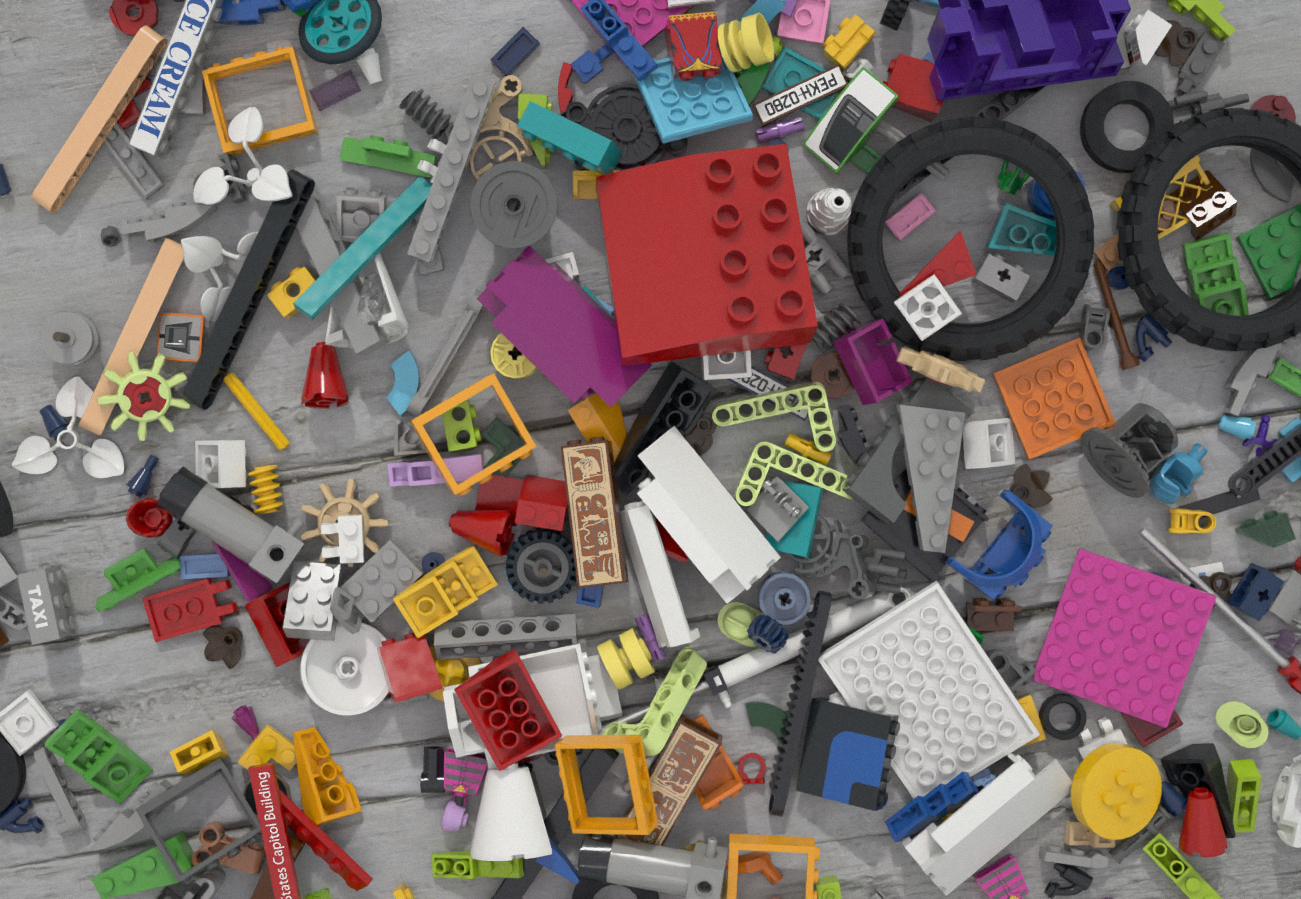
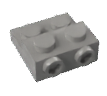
[337,187,387,242]

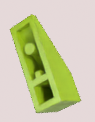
[1227,759,1262,833]

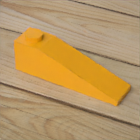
[568,393,627,463]
[293,727,362,826]

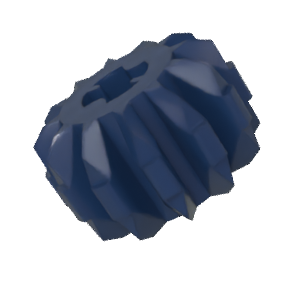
[747,614,789,654]

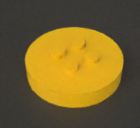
[1071,743,1162,840]

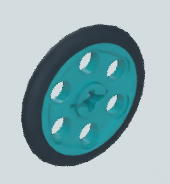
[298,0,382,64]

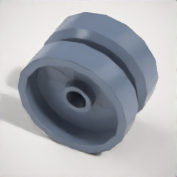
[757,571,811,625]

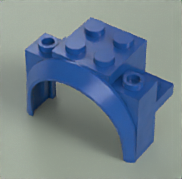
[945,489,1053,600]

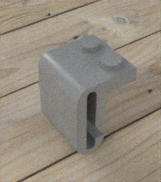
[153,867,226,899]

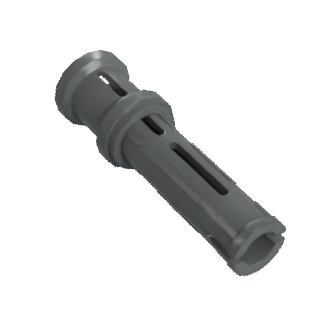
[1109,804,1174,864]

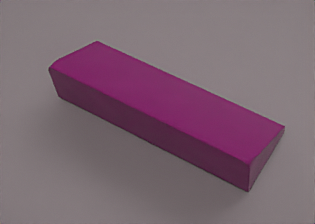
[212,541,272,602]

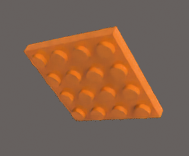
[992,337,1115,460]

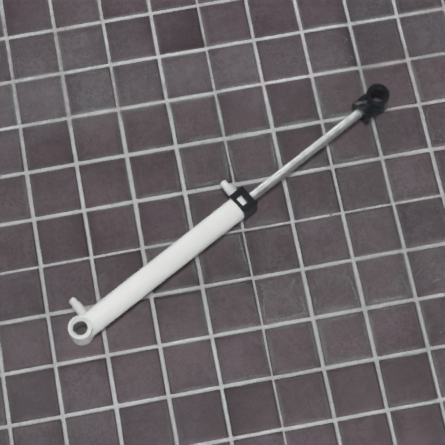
[545,587,911,766]

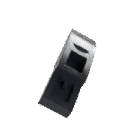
[837,405,873,468]

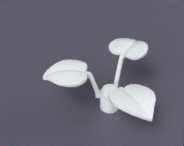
[194,107,292,205]
[181,232,258,322]
[12,377,124,478]

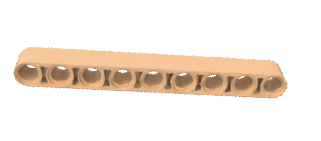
[32,26,167,213]
[78,237,184,436]

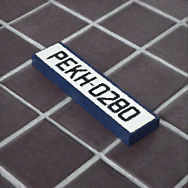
[727,366,808,421]

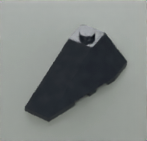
[1161,743,1236,838]

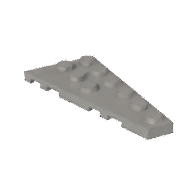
[896,404,965,553]

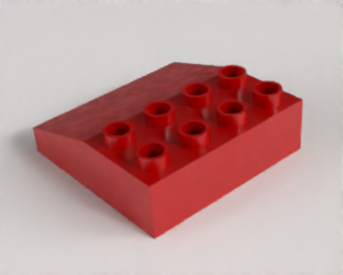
[596,144,818,366]

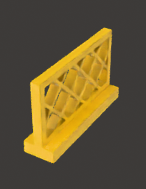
[1109,155,1213,240]

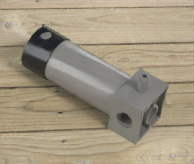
[156,466,304,586]
[578,834,729,899]

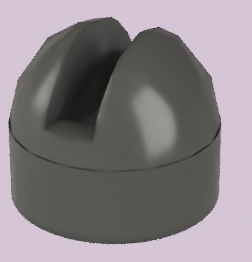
[100,225,121,246]

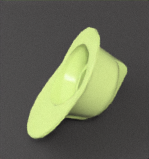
[717,602,764,647]
[1215,701,1269,748]

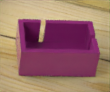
[833,318,913,405]

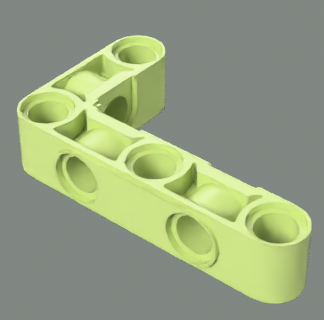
[603,647,707,756]

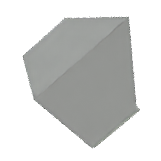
[394,419,427,456]

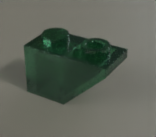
[1235,510,1296,547]

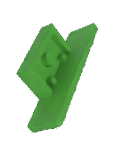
[340,135,436,178]
[96,547,181,612]

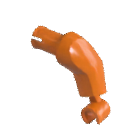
[726,851,783,885]

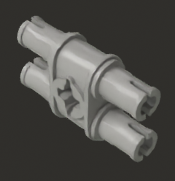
[800,219,851,296]

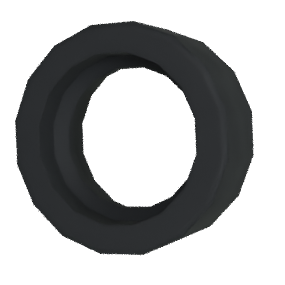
[1039,694,1086,740]

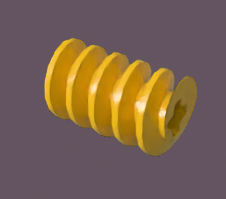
[248,465,283,514]

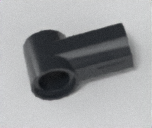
[420,746,445,793]

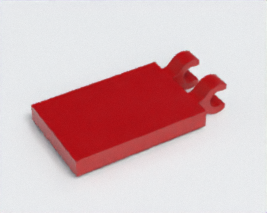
[142,578,239,642]

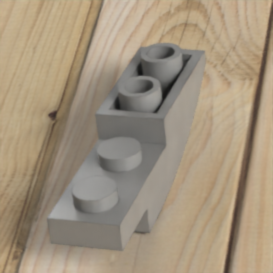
[120,202,218,243]
[1222,341,1284,416]
[91,779,172,851]

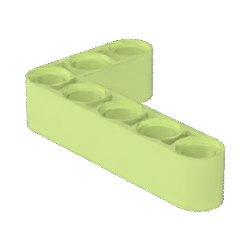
[712,382,836,452]
[735,442,853,506]

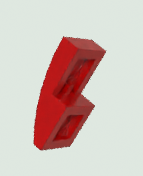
[558,62,574,117]

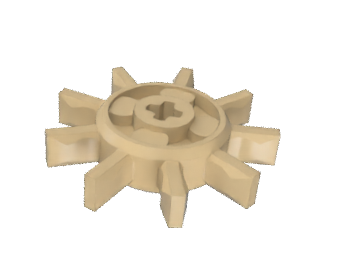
[896,346,985,393]
[301,478,390,567]

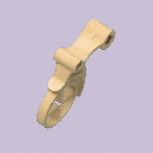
[470,75,533,180]

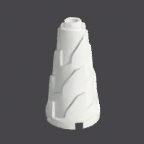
[806,188,853,236]

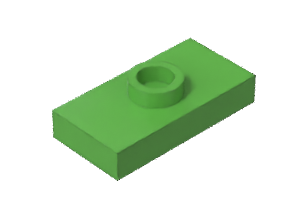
[1266,357,1301,398]

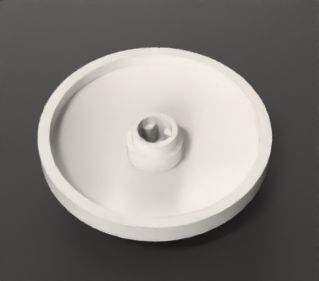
[300,622,389,716]

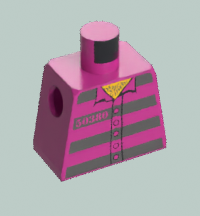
[444,748,488,806]
[973,853,1029,899]

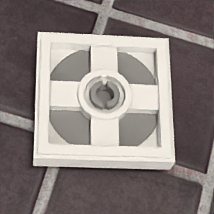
[894,274,962,341]

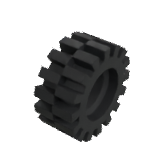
[879,0,911,31]

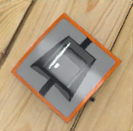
[156,313,205,362]

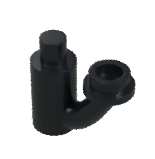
[1044,863,1093,899]

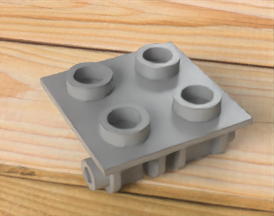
[747,476,809,542]
[1268,570,1301,632]

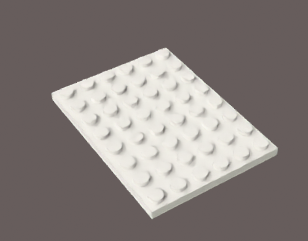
[818,581,1040,798]

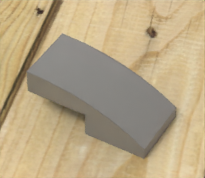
[330,587,363,634]

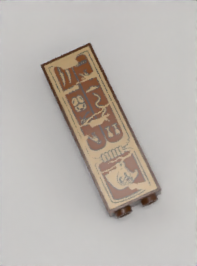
[561,437,629,588]

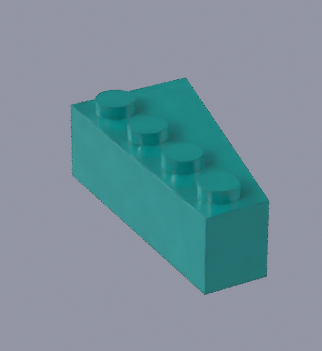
[517,101,622,175]
[985,203,1095,256]

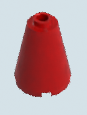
[301,342,349,409]
[449,510,517,557]
[1179,787,1228,858]

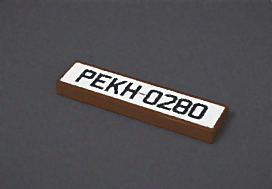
[753,64,848,126]

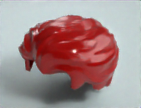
[126,498,173,538]

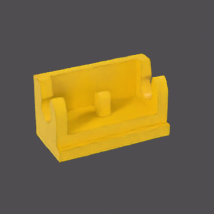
[573,170,620,199]

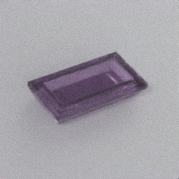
[309,69,361,111]

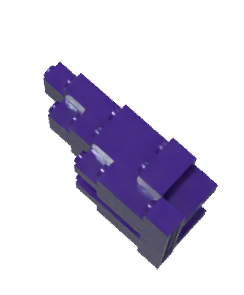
[927,0,1131,101]

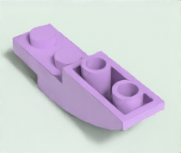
[387,454,484,487]

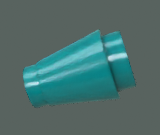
[1267,708,1301,740]

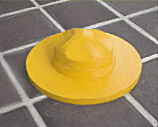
[429,644,481,701]

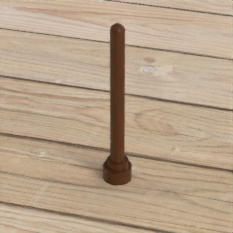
[1093,261,1140,370]

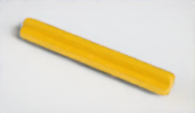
[223,373,290,450]

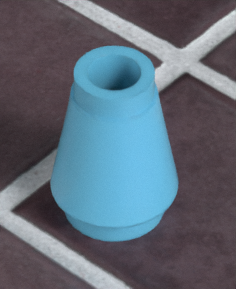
[1218,415,1256,440]

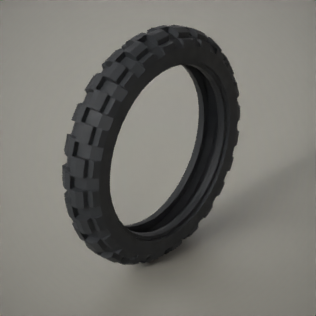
[1116,108,1301,352]
[847,117,1095,361]

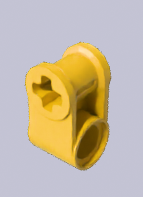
[1168,508,1216,534]

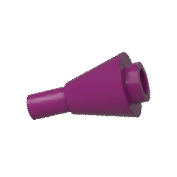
[231,705,259,740]

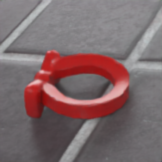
[738,753,766,785]

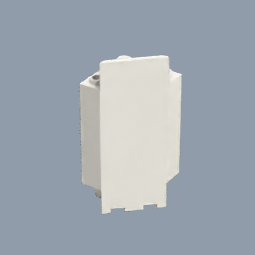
[637,426,781,604]
[443,643,623,765]
[901,751,1072,896]

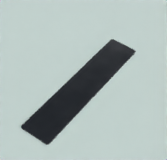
[1177,488,1260,519]

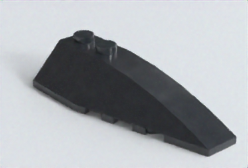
[614,361,717,498]

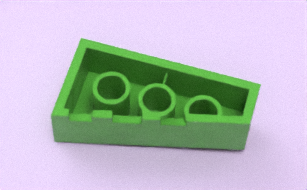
[92,831,204,899]

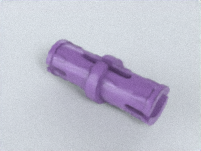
[755,116,805,144]
[635,614,667,662]

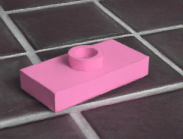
[885,193,936,241]

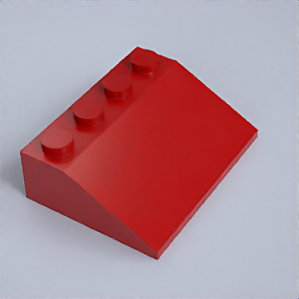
[454,649,562,771]

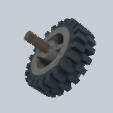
[506,528,577,604]

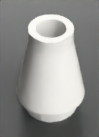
[356,48,383,85]

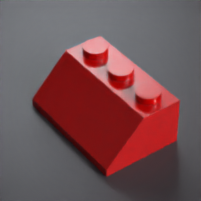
[245,582,310,667]

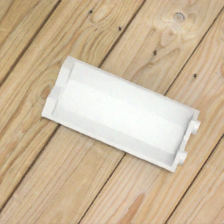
[620,500,700,647]

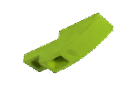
[1165,0,1236,42]
[1142,833,1222,899]
[431,850,524,879]

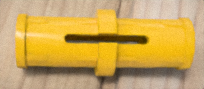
[784,432,832,466]

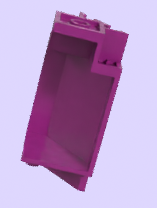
[477,246,652,407]

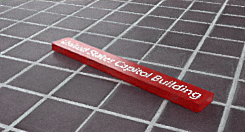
[248,763,301,899]

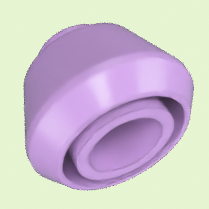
[441,801,469,832]

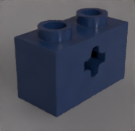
[1227,563,1284,621]

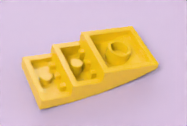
[393,544,498,638]

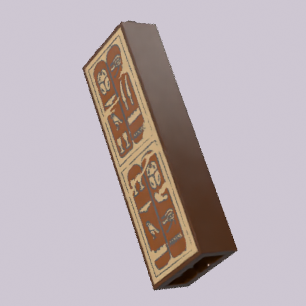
[614,714,723,846]

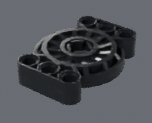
[566,84,688,171]

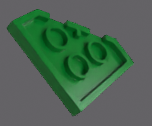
[1236,204,1301,299]

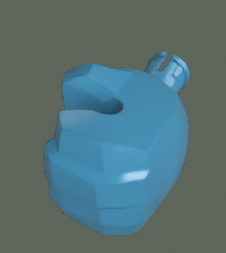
[1149,443,1208,504]

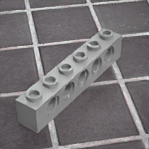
[434,614,578,660]

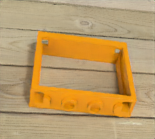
[202,46,319,156]
[409,373,537,497]
[555,735,658,835]
[726,834,820,899]

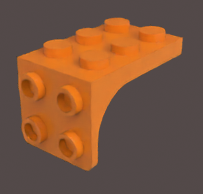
[693,714,744,810]

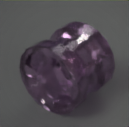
[1271,628,1301,656]

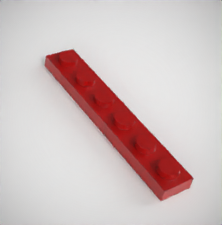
[279,789,373,891]

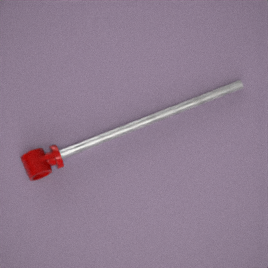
[1138,527,1301,695]

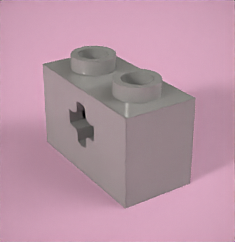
[972,253,1030,303]

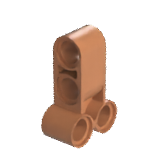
[192,821,266,874]

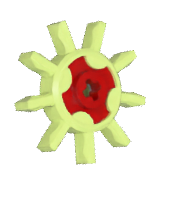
[97,351,190,441]

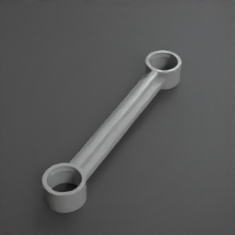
[407,289,485,416]

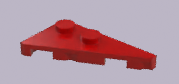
[899,231,976,296]

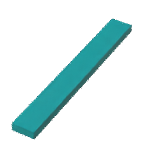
[293,176,432,320]

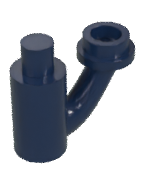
[1135,313,1172,362]
[0,797,45,834]

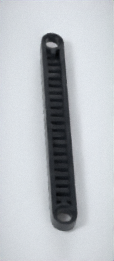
[1228,423,1301,496]
[768,590,832,817]

